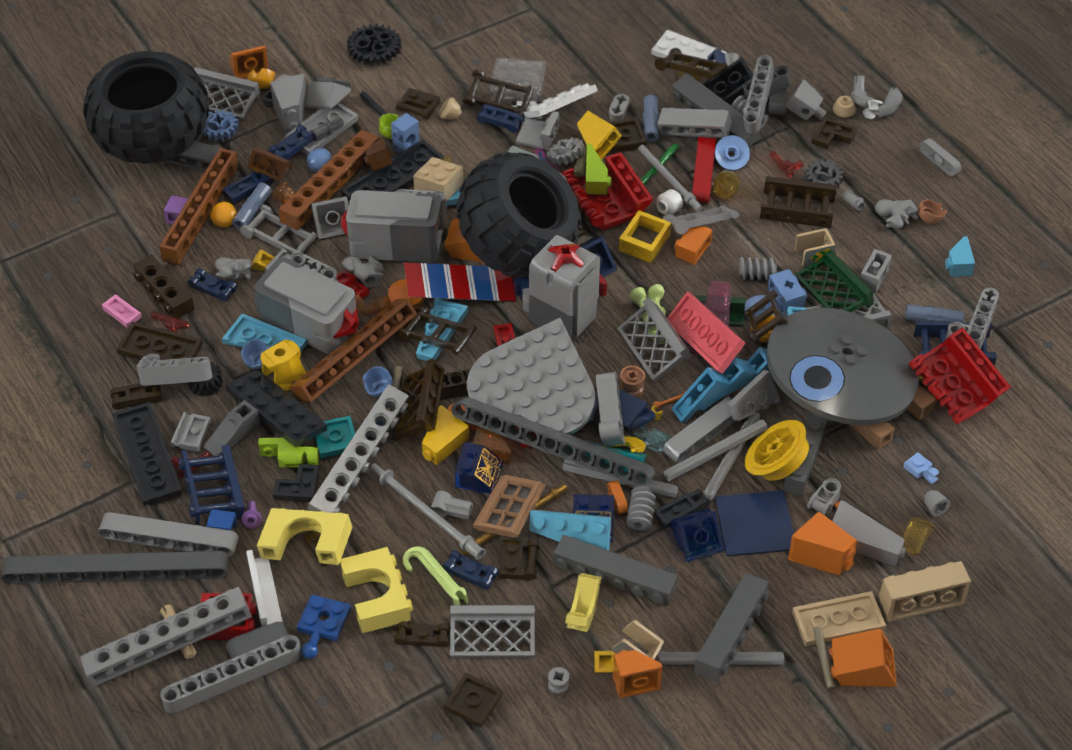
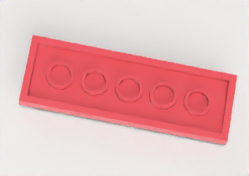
[667,291,745,374]

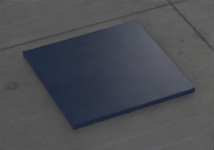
[715,490,794,557]

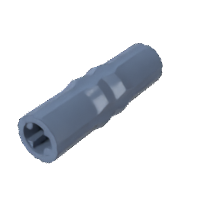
[643,95,659,142]
[232,183,272,230]
[905,304,964,323]

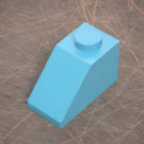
[945,236,975,277]

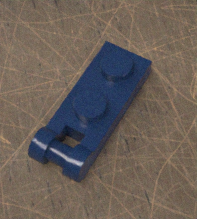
[222,171,274,204]

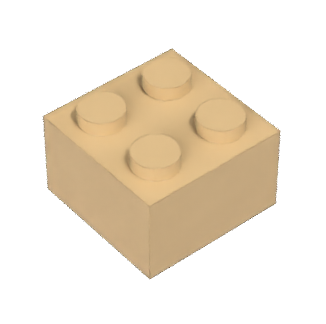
[413,157,464,202]

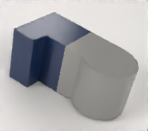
[707,49,739,70]
[514,277,530,312]

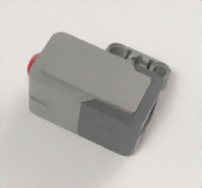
[341,189,446,263]
[529,235,600,342]
[254,252,359,354]

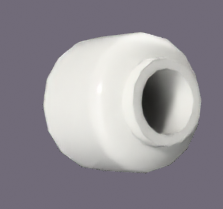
[656,189,683,215]

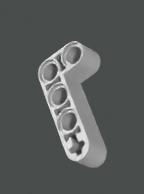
[946,288,999,349]
[136,354,213,386]
[596,372,625,447]

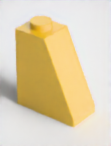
[577,111,622,160]
[422,405,470,465]

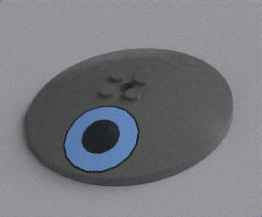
[766,308,919,425]

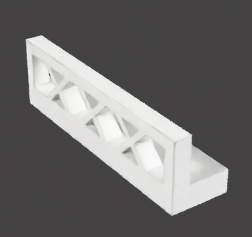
[246,550,282,627]

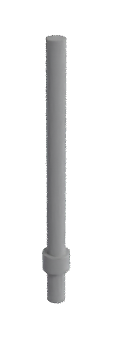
[638,145,703,212]

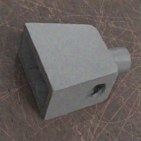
[784,79,826,120]

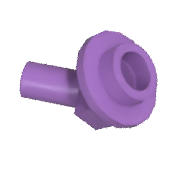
[242,501,262,529]

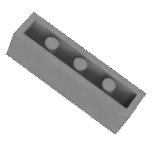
[657,108,732,138]

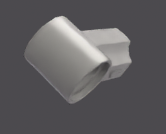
[431,491,473,520]

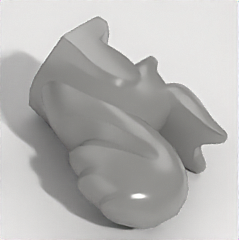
[875,199,918,228]
[342,255,383,287]
[215,257,251,280]

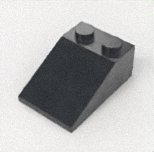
[702,57,754,105]

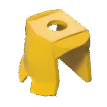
[260,339,306,391]

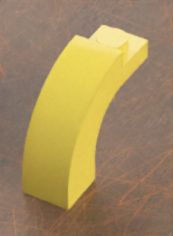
[565,573,602,632]

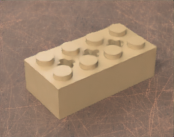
[878,561,971,622]

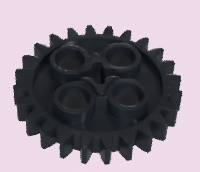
[347,23,401,66]

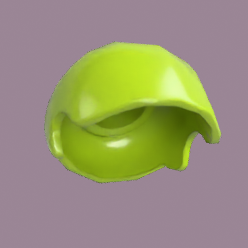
[379,113,398,139]

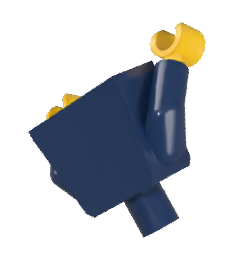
[619,389,663,433]

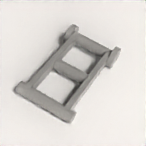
[240,205,318,255]
[663,205,739,234]

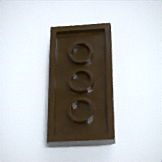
[117,322,203,360]

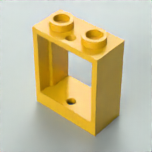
[619,211,671,263]

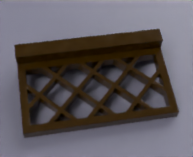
[392,359,445,441]

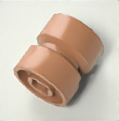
[620,366,645,399]

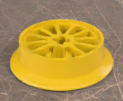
[745,420,809,481]

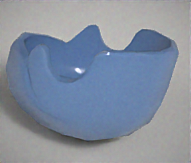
[307,148,332,173]
[241,339,269,370]
[363,366,393,397]

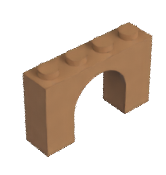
[849,385,936,450]

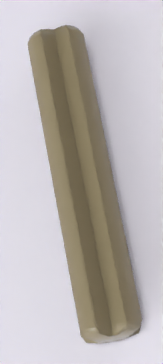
[574,144,587,177]

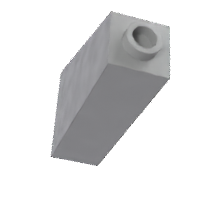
[832,500,906,566]

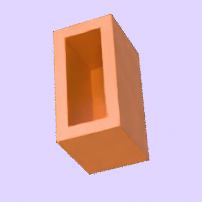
[674,225,713,265]

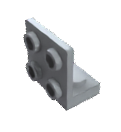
[516,111,559,151]

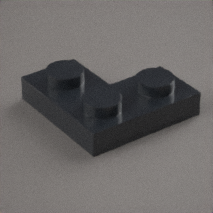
[273,464,319,502]

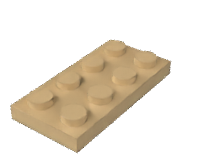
[792,591,886,647]

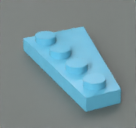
[416,298,469,361]
[222,313,307,352]
[529,510,611,551]

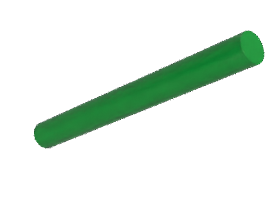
[640,143,679,185]

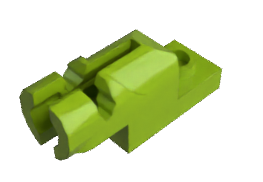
[258,438,319,468]

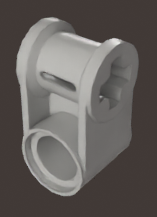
[807,478,841,517]

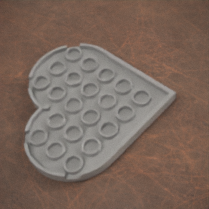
[467,318,596,435]

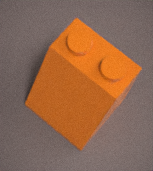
[444,218,484,263]
[788,512,857,575]
[830,628,897,687]

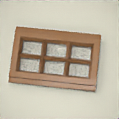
[473,475,545,538]

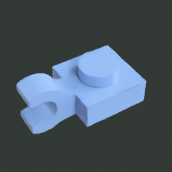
[903,452,939,484]

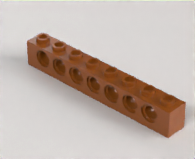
[279,130,379,231]
[159,148,238,265]
[290,299,417,402]

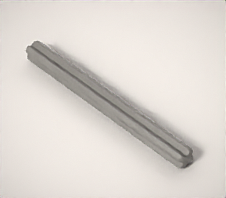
[703,412,760,500]
[663,419,768,481]
[563,459,678,498]
[658,652,784,665]

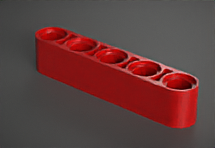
[692,136,716,204]

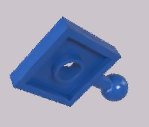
[297,594,351,659]

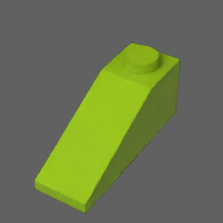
[586,143,611,195]

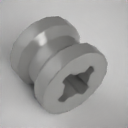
[548,667,569,694]

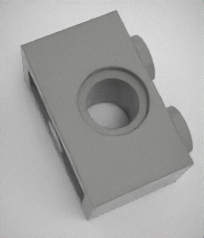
[860,249,892,294]

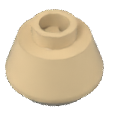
[833,96,856,118]
[439,98,461,120]

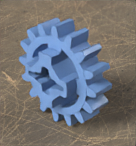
[203,110,239,142]

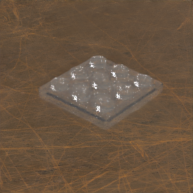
[490,58,546,101]

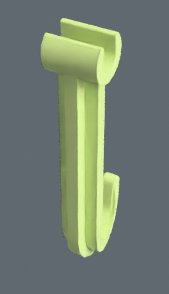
[403,547,468,606]

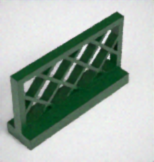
[794,250,874,312]

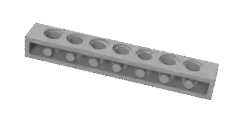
[307,384,409,513]
[80,587,252,687]

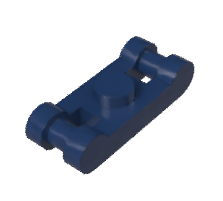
[476,105,524,133]
[269,125,314,160]
[187,268,238,301]
[442,550,499,589]

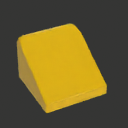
[251,249,274,272]
[594,651,616,672]

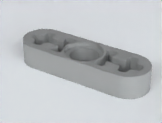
[919,138,961,176]

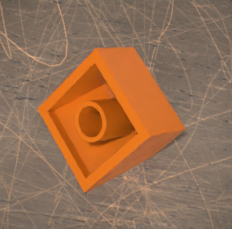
[229,45,269,79]
[613,650,663,698]

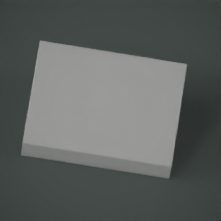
[305,82,351,109]
[311,196,349,239]

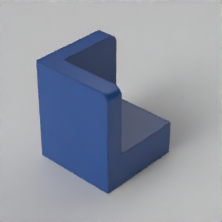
[206,509,237,530]

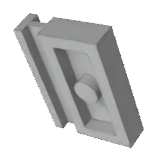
[171,412,211,452]

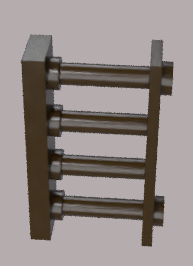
[760,176,837,228]

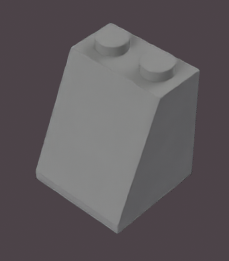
[270,74,307,134]

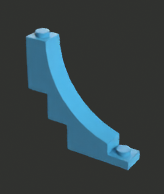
[671,347,774,423]

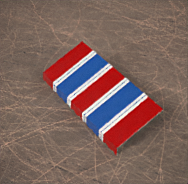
[402,262,516,301]

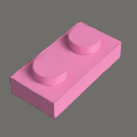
[102,294,142,328]

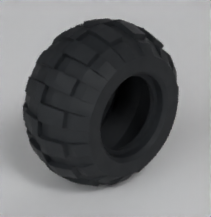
[83,51,209,164]
[457,152,581,278]

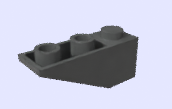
[203,400,260,456]

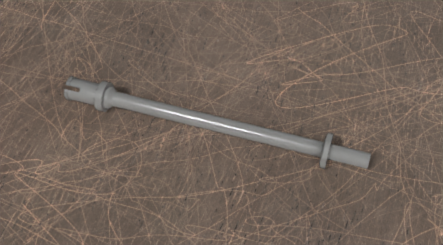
[370,463,486,560]

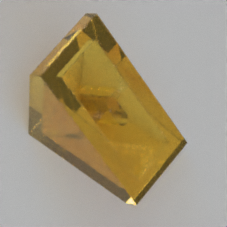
[902,516,935,556]

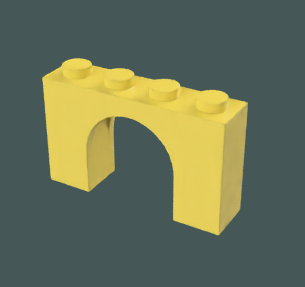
[257,508,352,565]
[340,547,413,633]

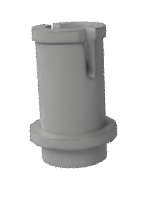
[842,190,865,211]

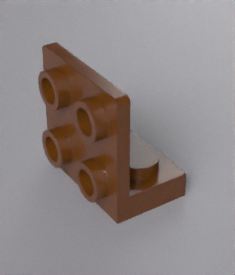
[248,147,292,181]

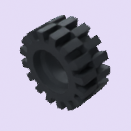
[188,361,223,396]

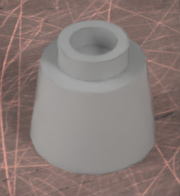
[924,490,950,516]

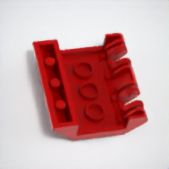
[561,152,653,230]
[908,327,1011,425]

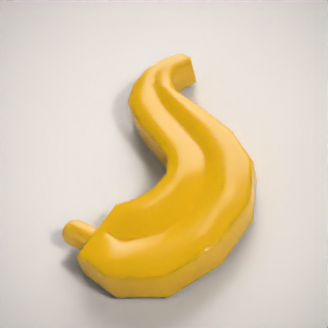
[609,436,646,453]

